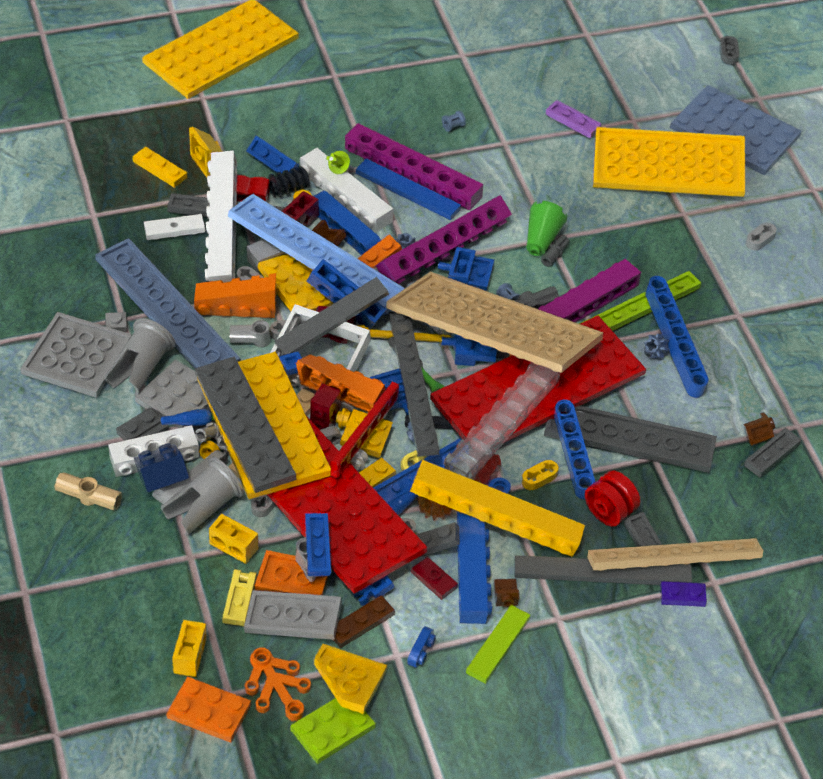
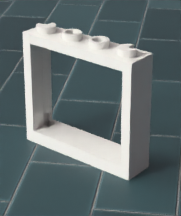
[270,304,371,393]

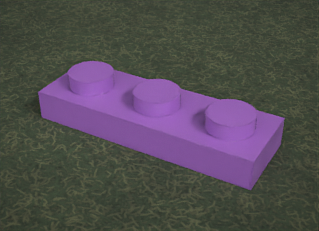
[545,100,601,139]

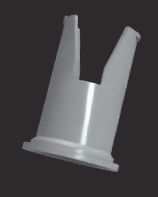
[104,318,176,396]
[161,457,244,536]

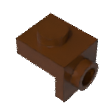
[312,220,347,246]

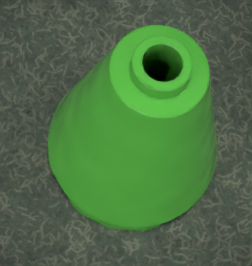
[526,201,568,256]

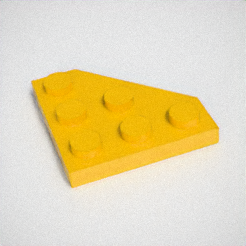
[314,644,387,714]

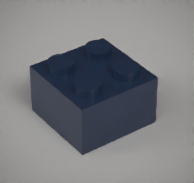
[134,443,189,492]

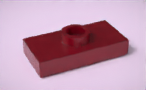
[411,556,458,600]

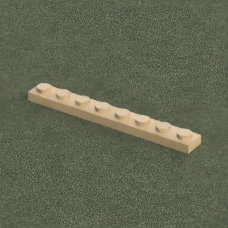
[587,538,763,571]

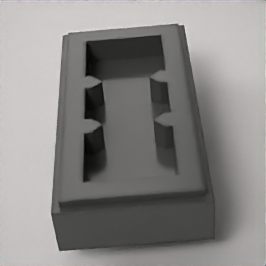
[623,512,662,547]

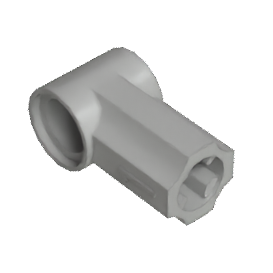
[230,320,271,347]

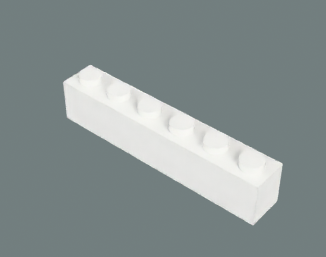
[300,148,393,233]

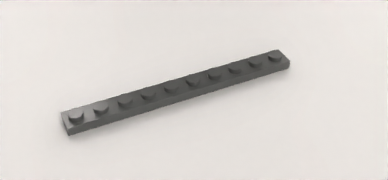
[389,312,439,457]

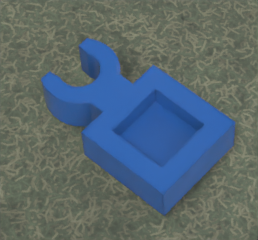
[352,575,395,606]

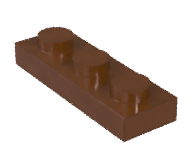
[333,595,395,649]

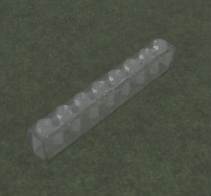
[443,362,560,479]

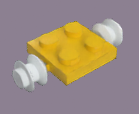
[340,409,393,470]

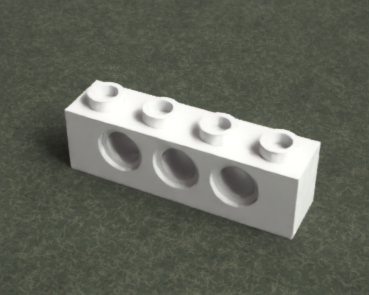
[108,425,199,477]

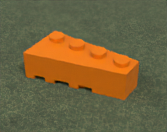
[194,273,277,318]

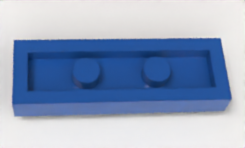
[246,135,300,173]
[305,513,331,576]

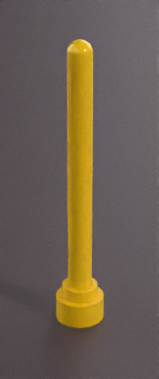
[356,324,452,342]

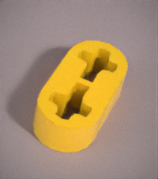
[522,460,559,490]

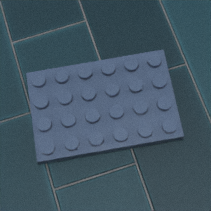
[670,85,802,176]

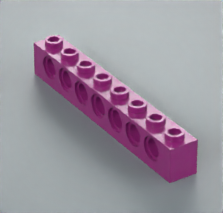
[345,123,484,210]
[375,195,512,284]

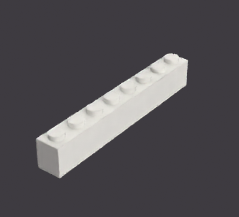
[205,151,237,283]

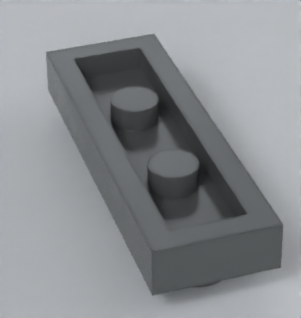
[744,428,802,478]

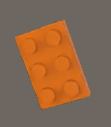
[255,550,328,595]
[167,676,251,743]

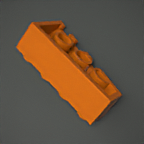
[296,354,385,412]

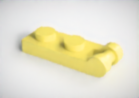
[222,569,257,626]

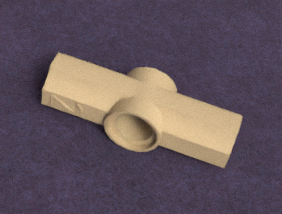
[55,472,122,510]

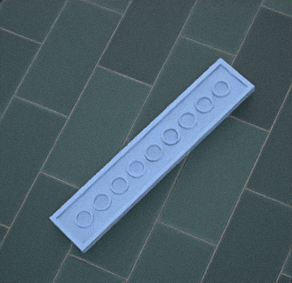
[228,194,405,315]

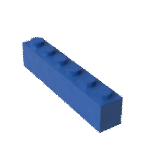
[457,511,492,624]

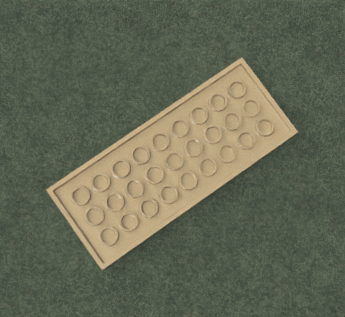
[386,272,603,373]

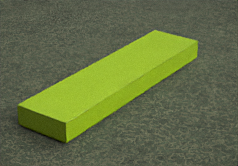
[466,605,531,684]

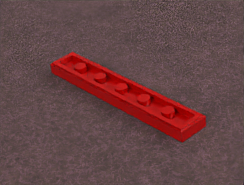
[330,381,399,478]

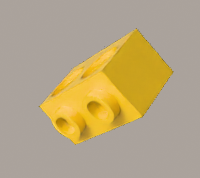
[209,514,259,564]
[172,620,207,677]

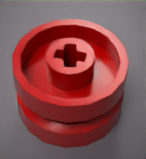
[585,470,640,527]

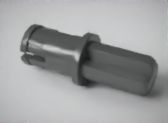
[541,235,570,267]

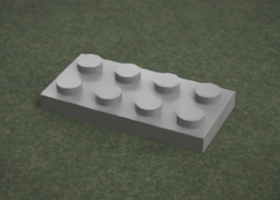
[244,590,342,640]

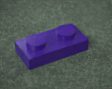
[660,581,707,607]

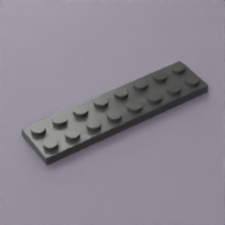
[195,356,296,493]
[544,406,717,473]

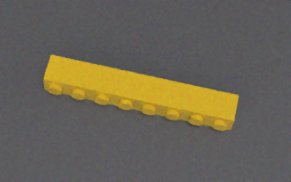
[410,460,585,557]

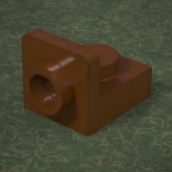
[744,412,775,445]
[493,579,520,607]

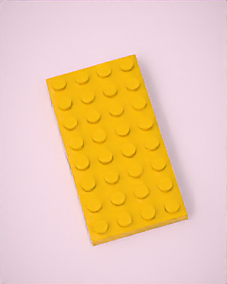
[142,0,299,99]
[593,127,745,197]
[197,351,331,499]

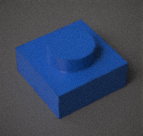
[279,352,302,376]

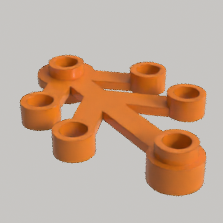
[245,647,311,721]

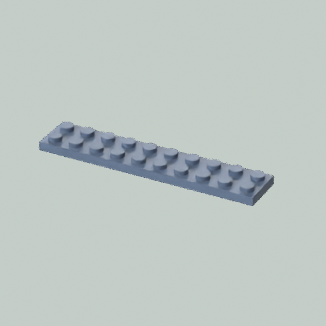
[95,238,241,368]

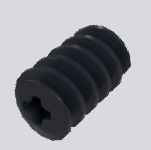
[268,166,310,197]

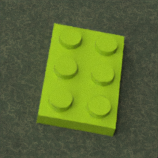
[290,698,376,764]

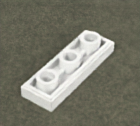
[144,214,205,240]

